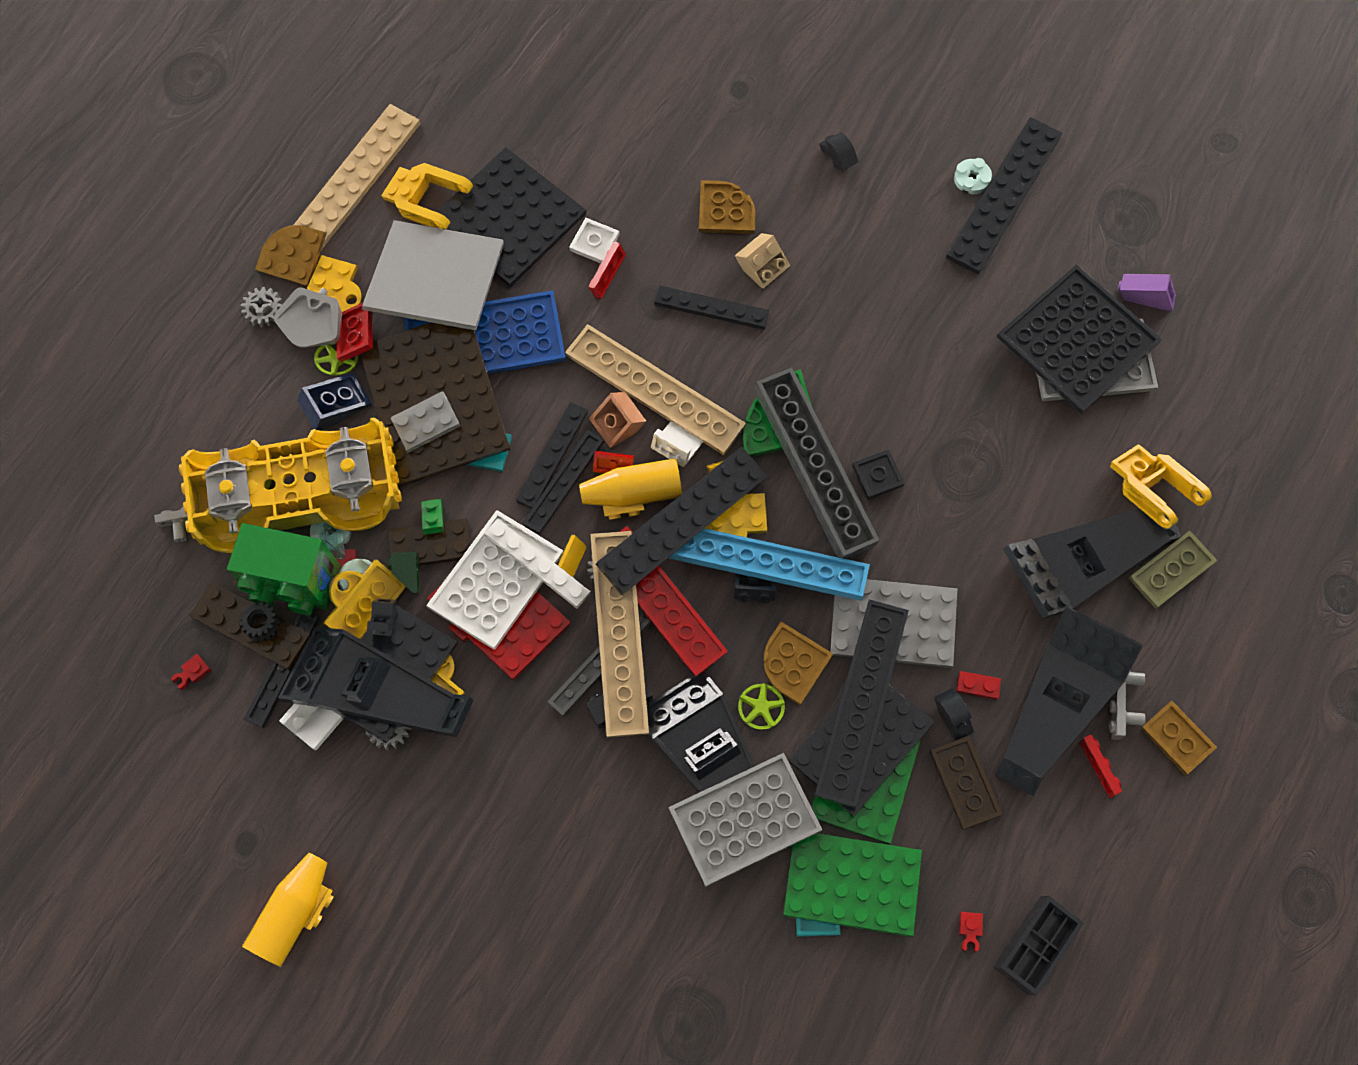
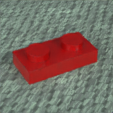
[593,451,634,473]
[956,671,1001,700]

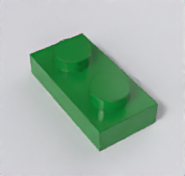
[421,499,444,535]

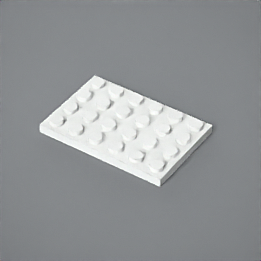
[426,510,564,650]

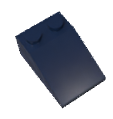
[297,373,371,430]

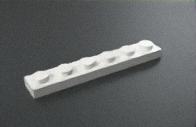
[485,519,590,609]

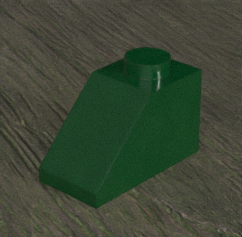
[388,552,420,593]

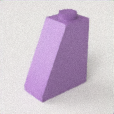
[1118,274,1176,311]

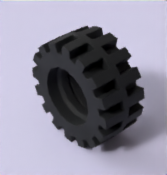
[239,602,281,642]

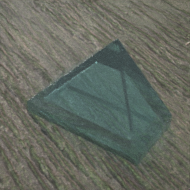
[318,522,346,560]

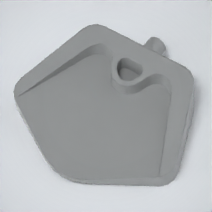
[274,288,342,348]

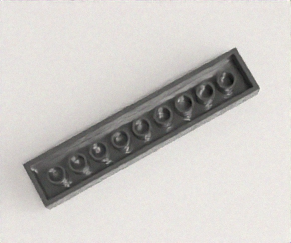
[754,367,879,559]

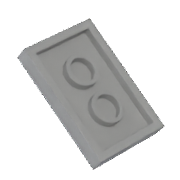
[390,391,461,453]

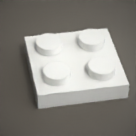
[569,218,619,263]

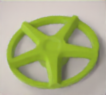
[314,342,358,376]
[738,683,785,730]

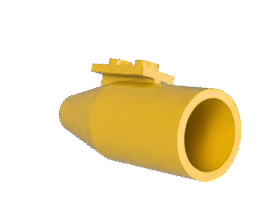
[579,458,682,520]
[242,853,334,967]

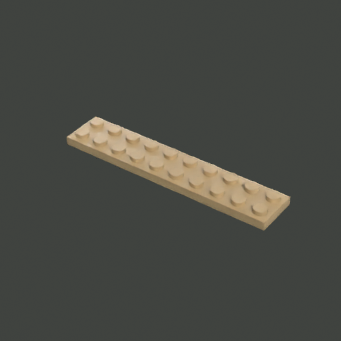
[294,104,421,250]
[565,324,746,455]
[591,531,649,738]

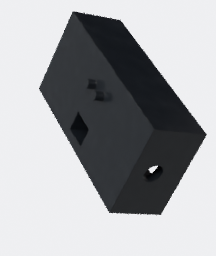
[993,896,1084,996]

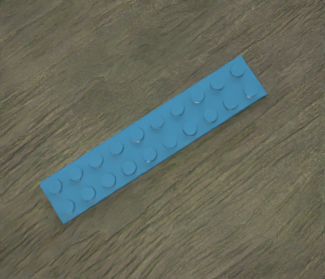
[669,528,870,601]

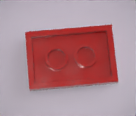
[336,303,373,363]

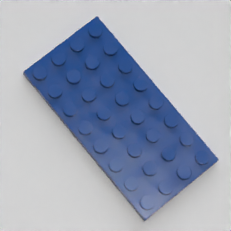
[404,290,566,374]

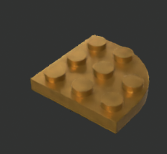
[699,180,755,234]
[255,225,326,286]
[764,622,833,706]

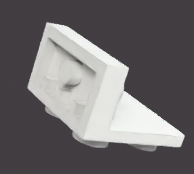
[651,421,703,467]
[279,704,343,750]

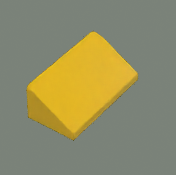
[558,535,587,577]

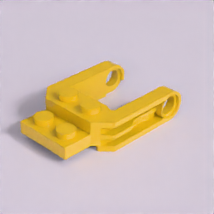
[381,163,473,229]
[1110,444,1212,529]

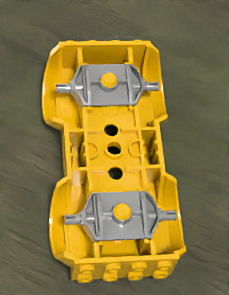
[179,418,402,553]

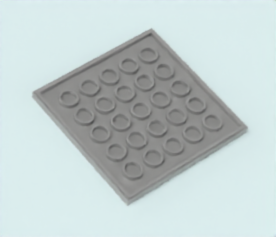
[362,220,504,330]

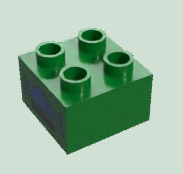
[227,523,341,616]

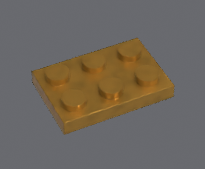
[1140,701,1217,776]

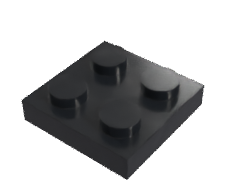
[852,450,905,500]

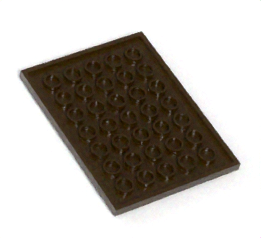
[361,322,511,487]

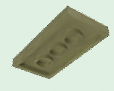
[1128,531,1217,609]

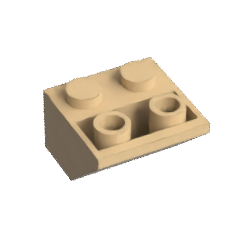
[735,233,790,288]

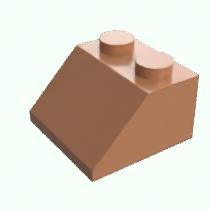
[589,392,646,448]

